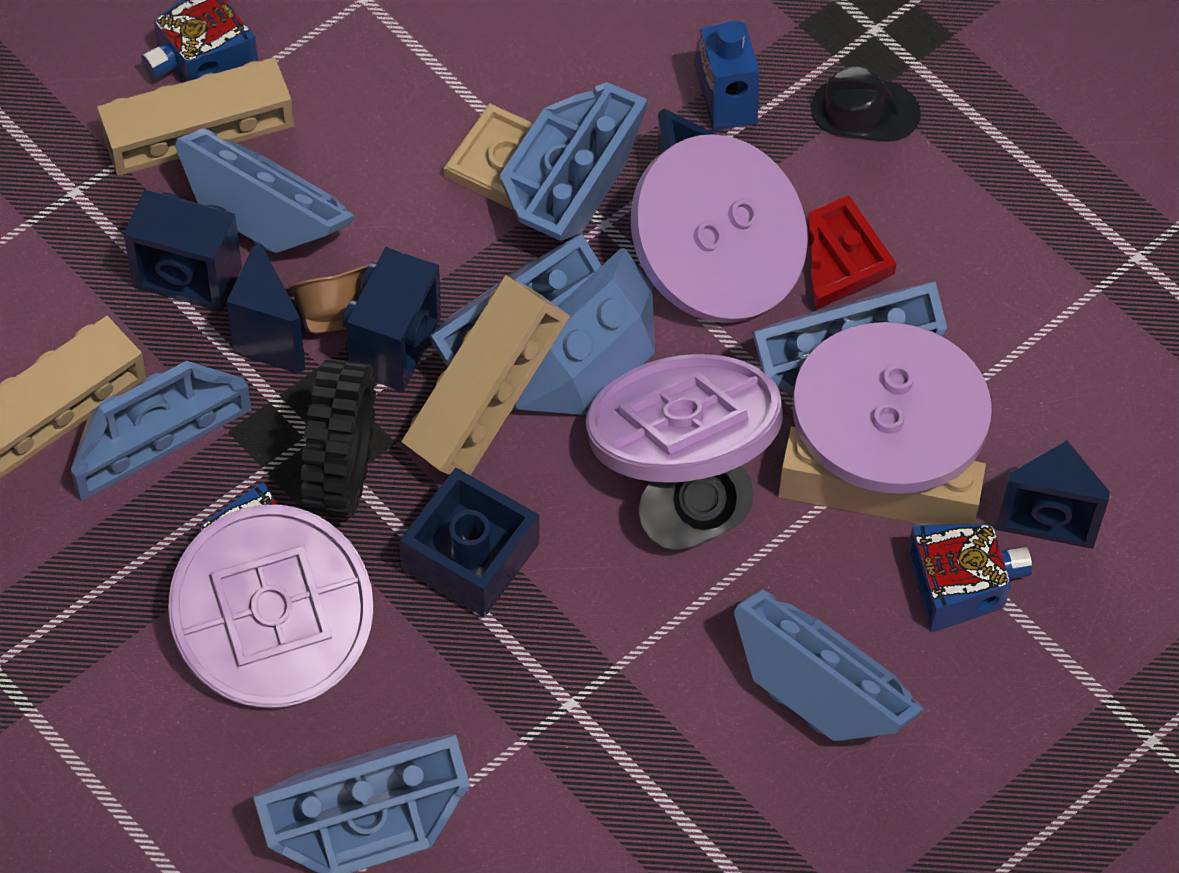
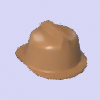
[285,262,377,334]

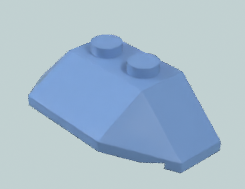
[500,82,648,241]
[175,128,355,253]
[428,234,602,367]
[513,248,655,415]
[752,282,947,397]
[71,361,252,501]
[734,589,924,741]
[253,734,470,873]

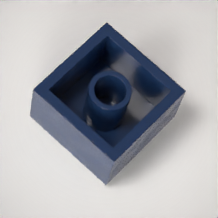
[123,189,242,312]
[343,247,441,392]
[399,467,540,618]

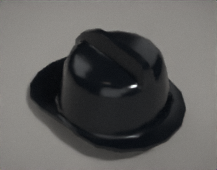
[811,66,921,141]
[638,465,754,550]

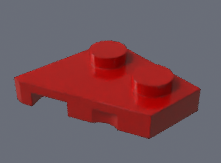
[807,195,897,309]

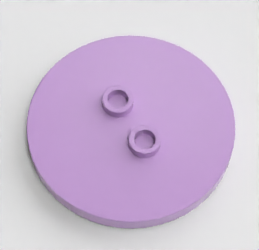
[630,135,807,323]
[793,322,992,494]
[586,354,783,482]
[168,504,373,709]

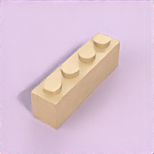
[97,57,294,176]
[401,275,571,475]
[0,316,147,478]
[778,426,986,525]

